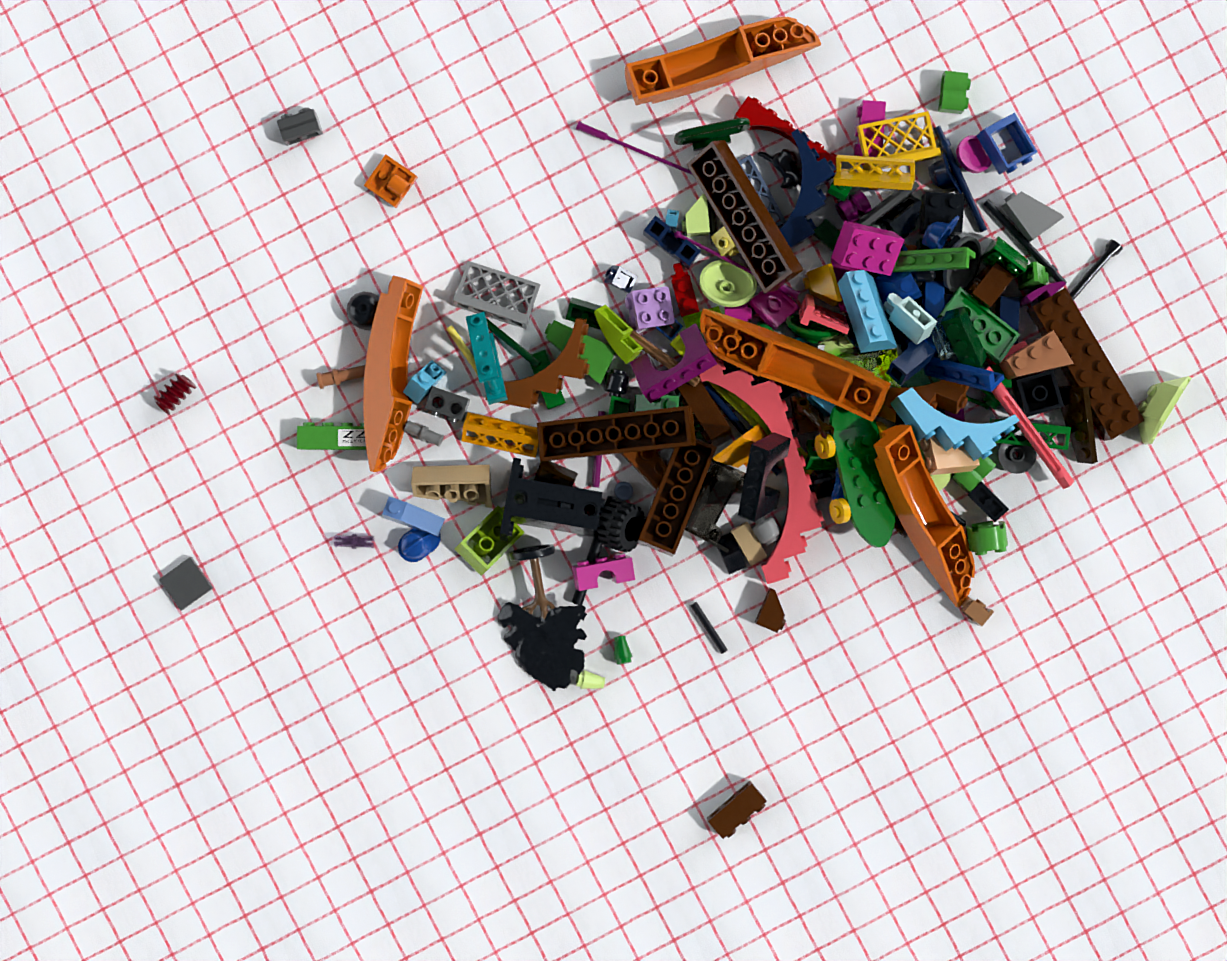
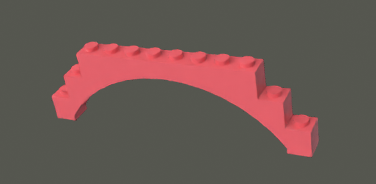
[699,357,824,584]

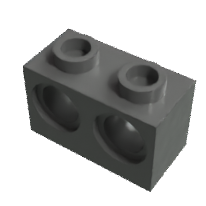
[425,386,470,423]

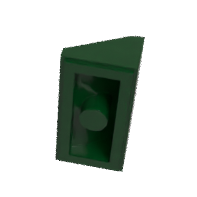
[566,298,602,330]

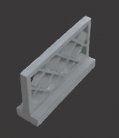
[453,261,540,329]

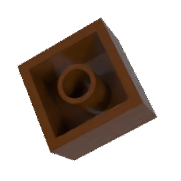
[965,263,1015,309]

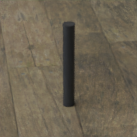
[690,602,728,654]

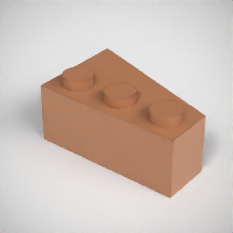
[999,330,1074,380]

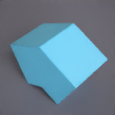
[665,209,679,229]

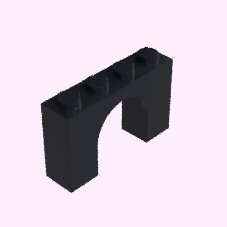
[738,432,791,522]

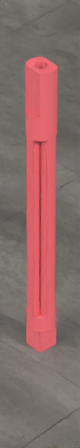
[984,366,1074,489]

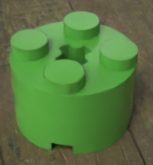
[966,521,1008,555]

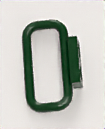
[674,118,750,151]

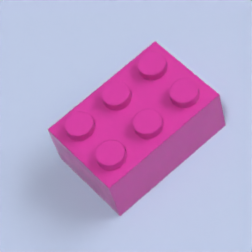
[831,221,905,276]

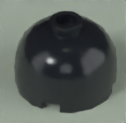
[347,291,380,330]

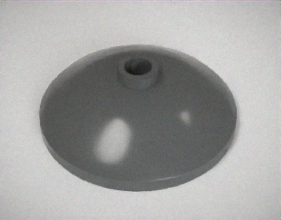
[942,236,981,293]

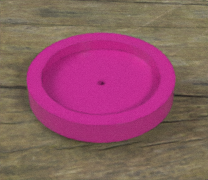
[956,135,992,173]

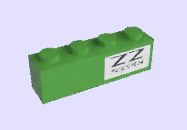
[297,422,366,450]

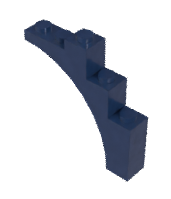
[779,129,837,249]

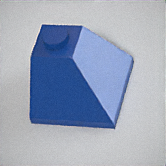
[874,272,922,305]

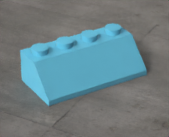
[837,270,897,353]

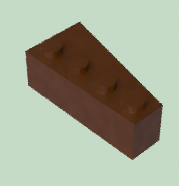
[673,381,733,447]

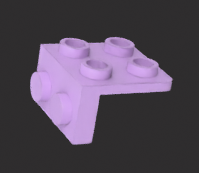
[625,286,675,332]

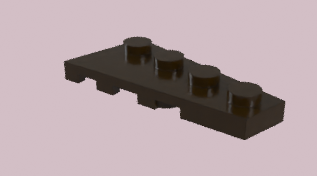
[1058,386,1098,464]

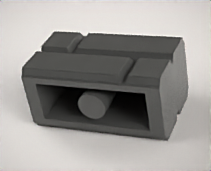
[277,108,323,146]

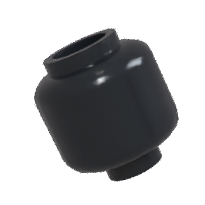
[603,369,630,397]

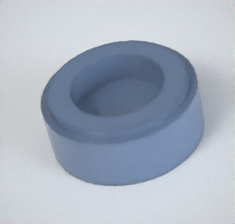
[614,481,633,501]

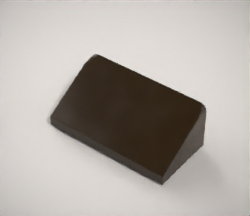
[534,461,578,487]

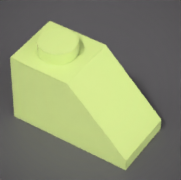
[681,194,710,237]

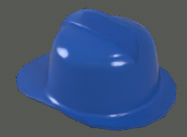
[922,216,959,249]
[398,528,441,562]

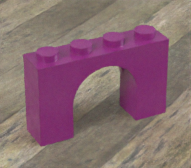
[630,323,717,403]

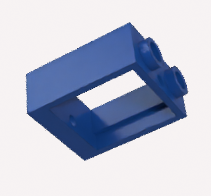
[976,112,1037,175]

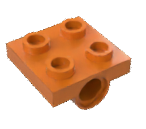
[364,154,418,208]

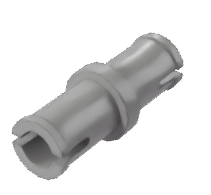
[404,421,444,447]

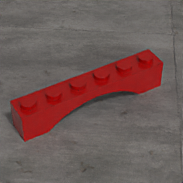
[734,96,842,185]

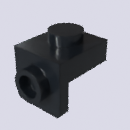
[810,471,833,500]

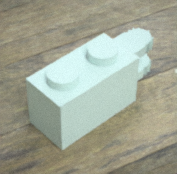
[883,293,937,345]

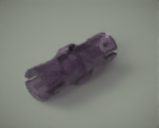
[334,534,375,549]

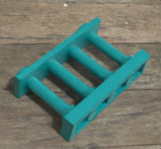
[466,312,508,405]

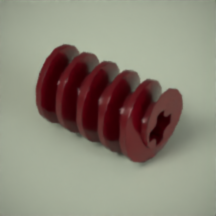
[153,373,197,415]

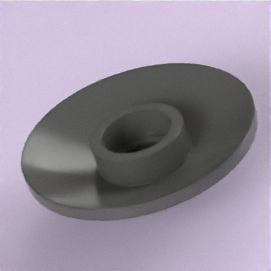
[998,435,1037,474]

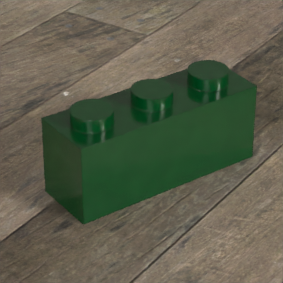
[941,306,987,368]

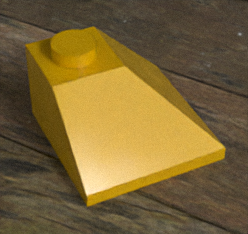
[803,263,842,307]

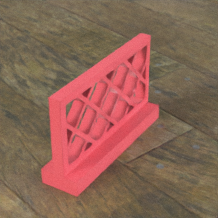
[799,293,849,334]

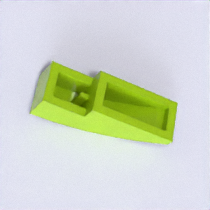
[594,304,643,364]

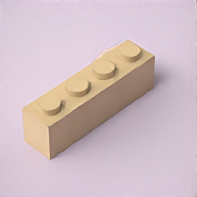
[411,465,492,508]

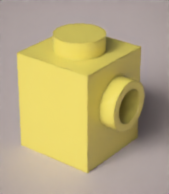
[711,226,739,257]

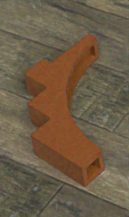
[485,318,590,409]
[878,380,969,423]

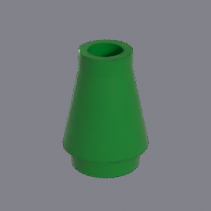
[614,636,633,665]

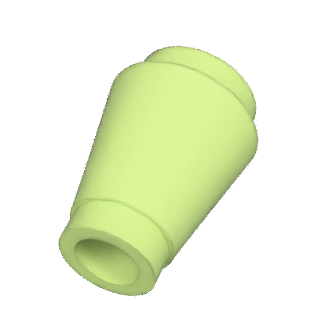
[576,670,605,689]

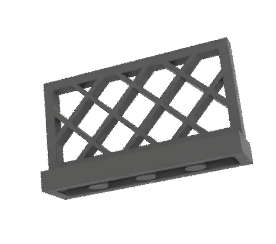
[855,181,919,227]

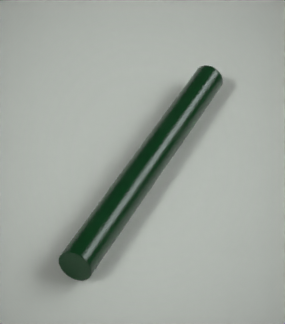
[486,318,541,368]

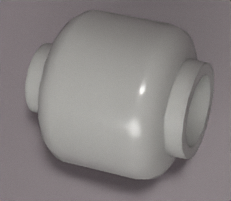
[753,516,781,545]

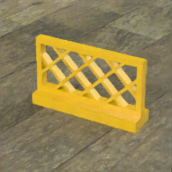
[856,111,941,171]

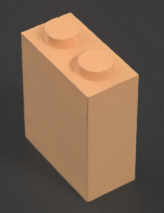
[920,436,980,475]

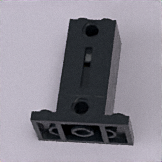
[500,458,605,541]

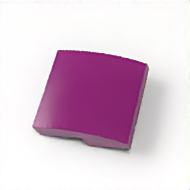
[1020,281,1066,307]

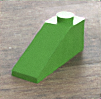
[1017,262,1049,290]

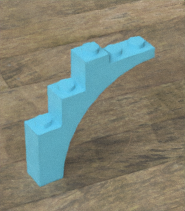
[890,388,1020,461]

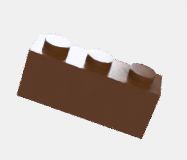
[707,781,767,839]

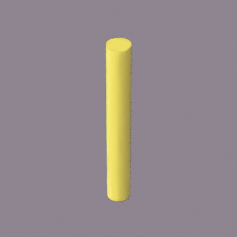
[446,325,478,375]

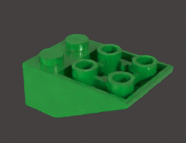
[981,236,1028,279]

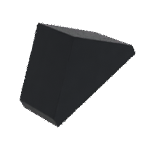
[714,532,747,575]

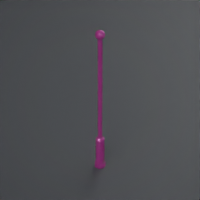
[576,121,693,175]
[674,231,800,300]

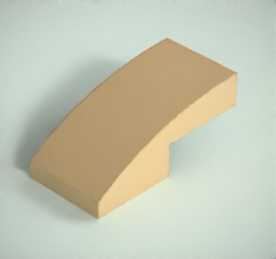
[730,521,767,566]

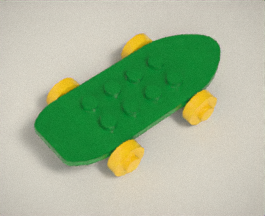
[814,405,896,548]

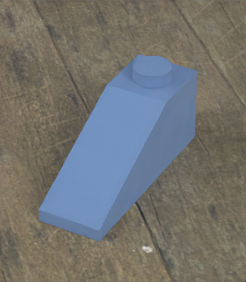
[382,496,445,537]

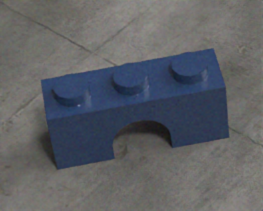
[643,215,701,269]

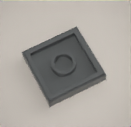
[159,557,214,611]

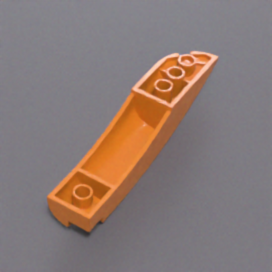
[625,17,821,105]
[363,275,424,472]
[700,308,891,422]
[874,425,975,608]

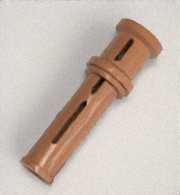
[316,365,365,389]

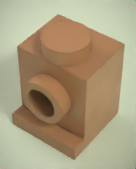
[960,597,994,627]

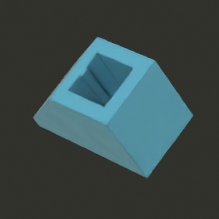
[403,360,446,404]

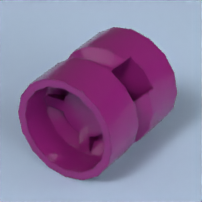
[835,190,872,222]

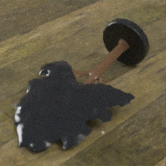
[498,544,587,691]

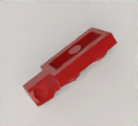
[671,262,700,318]

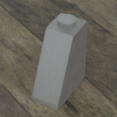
[1001,191,1064,242]

